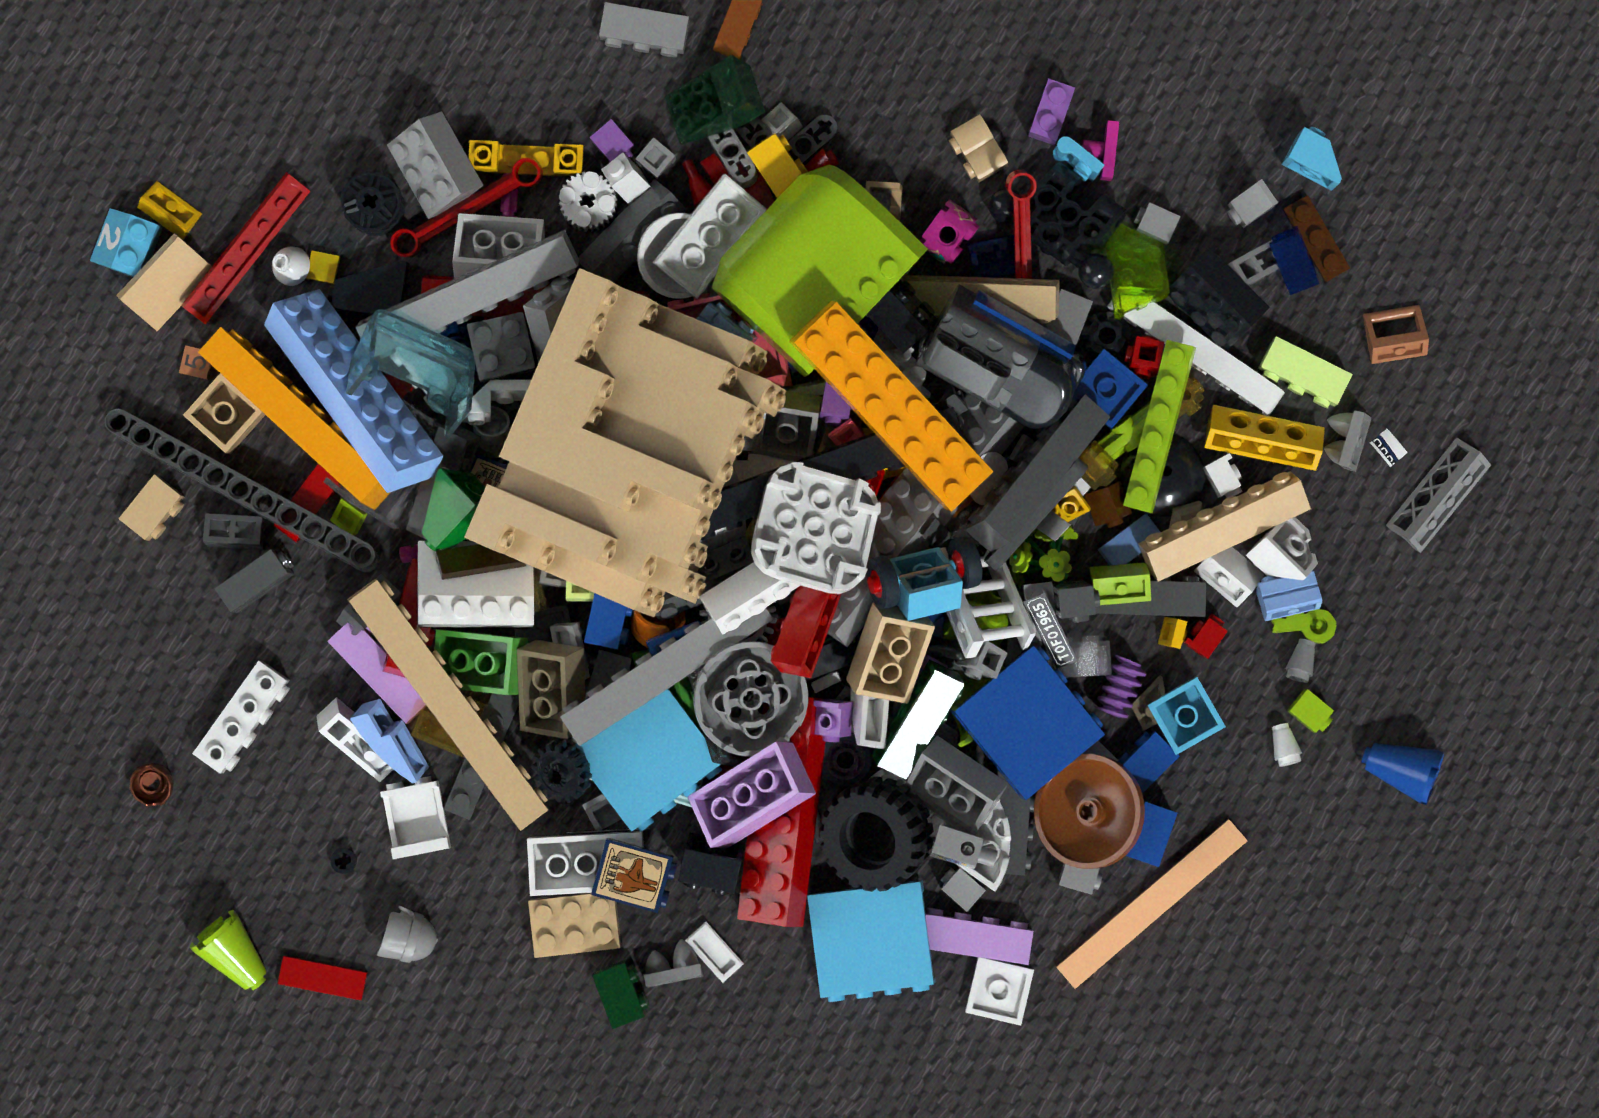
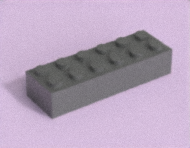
[965,394,1110,553]

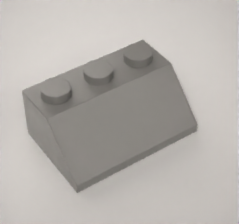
[905,736,1008,836]

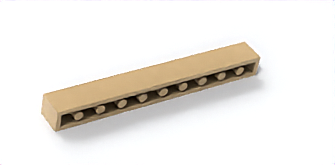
[347,579,548,831]

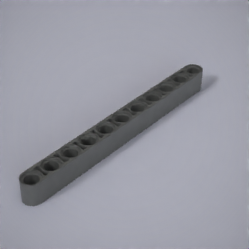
[105,408,379,572]

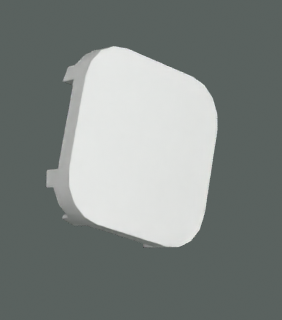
[751,462,881,594]

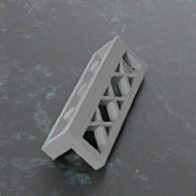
[1386,438,1491,553]

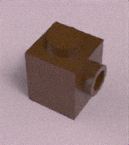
[1084,481,1132,528]

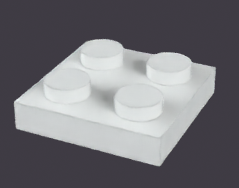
[965,957,1034,1026]

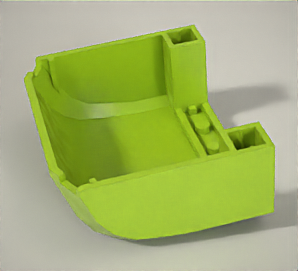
[711,164,928,377]

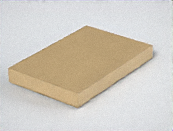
[116,233,212,331]

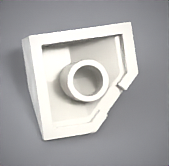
[1246,517,1318,580]

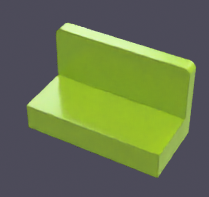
[1090,563,1151,605]

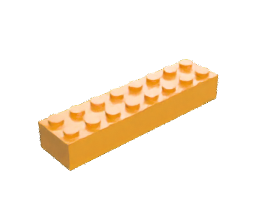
[789,301,994,512]
[198,327,391,510]

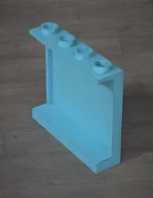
[575,688,724,832]
[807,880,936,1002]

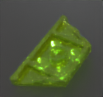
[1105,224,1170,319]

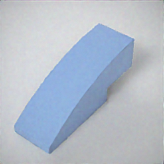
[350,699,429,783]

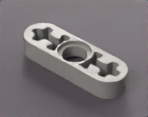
[704,115,758,188]

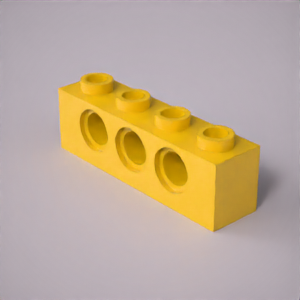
[1205,405,1325,471]

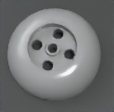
[693,641,808,756]

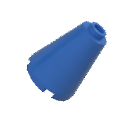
[1362,743,1444,805]

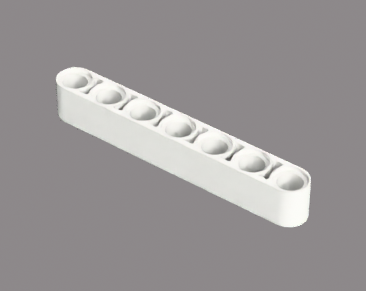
[1107,283,1284,416]

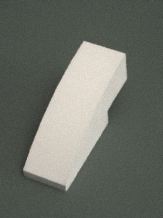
[850,686,889,749]

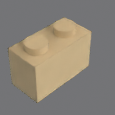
[119,474,185,541]

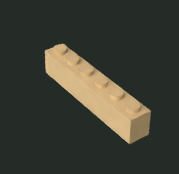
[900,275,1059,324]
[1138,471,1311,582]

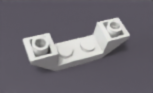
[462,380,531,426]

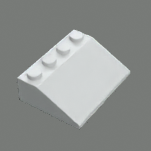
[417,541,534,628]

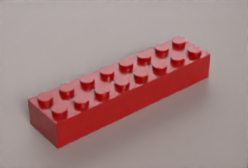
[737,697,826,927]

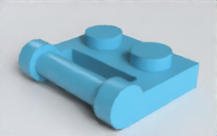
[1053,136,1104,182]

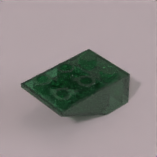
[665,55,765,145]

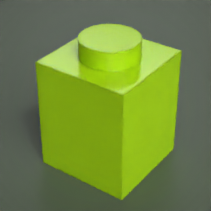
[1287,689,1334,733]

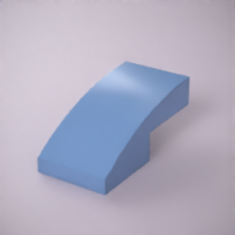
[1098,514,1161,565]

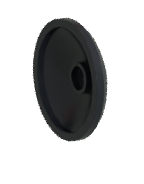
[1120,434,1205,517]

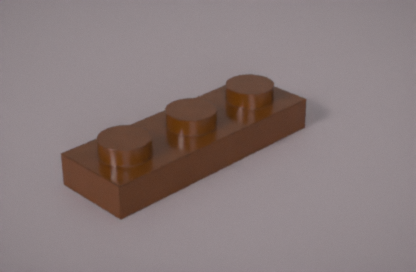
[1283,195,1350,283]

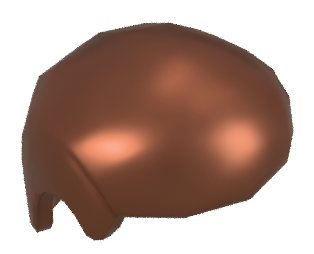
[130,763,174,807]

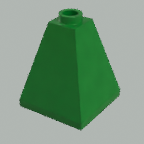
[422,468,485,551]

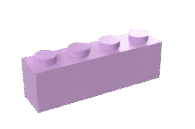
[328,622,426,724]
[925,908,1034,965]

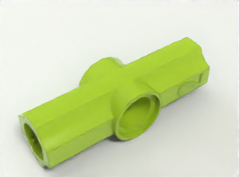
[1087,401,1151,469]

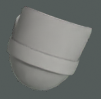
[376,906,439,963]

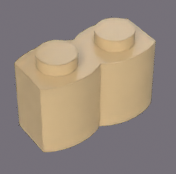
[948,114,1008,183]

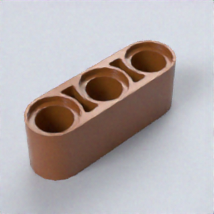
[713,0,763,61]

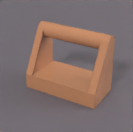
[1363,305,1429,364]

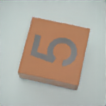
[179,345,211,380]

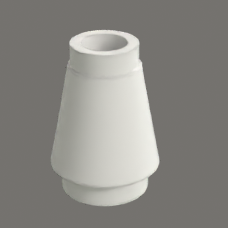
[1272,723,1302,767]

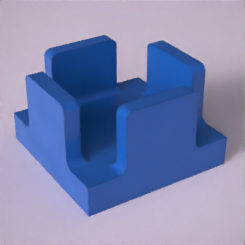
[1073,349,1148,429]

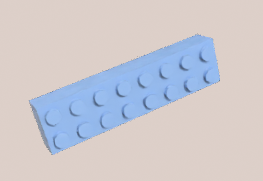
[264,289,443,493]

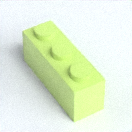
[1258,336,1353,408]

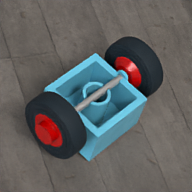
[866,536,982,621]

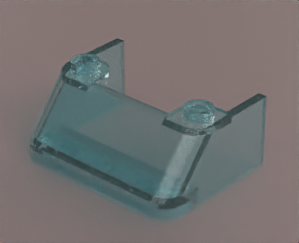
[346,309,475,438]

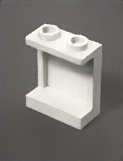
[380,776,451,859]

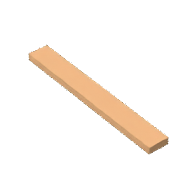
[1056,819,1247,989]

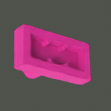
[1082,120,1119,181]

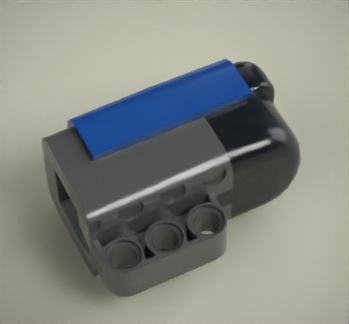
[916,284,1086,429]

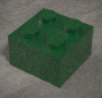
[592,959,650,1029]

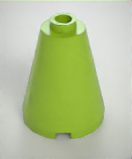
[190,910,267,990]

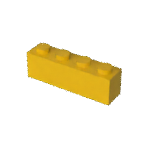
[747,132,808,198]

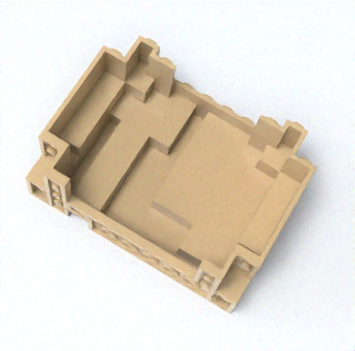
[464,268,786,617]

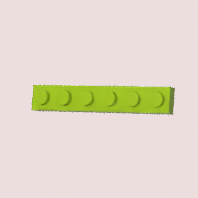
[1123,340,1196,513]

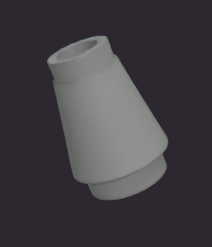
[1285,639,1316,683]

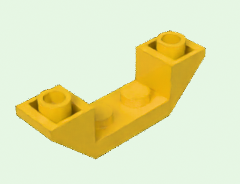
[469,140,583,176]

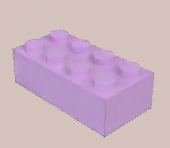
[688,741,816,848]

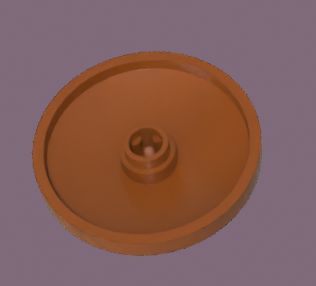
[1034,754,1145,869]

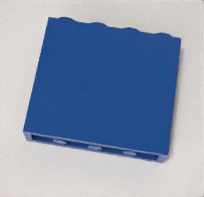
[950,645,1105,800]

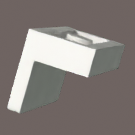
[1194,547,1264,607]

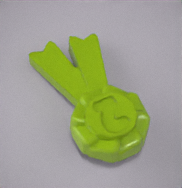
[1271,609,1336,644]

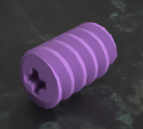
[1094,655,1147,718]

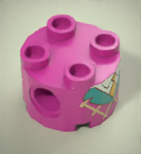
[920,199,980,265]

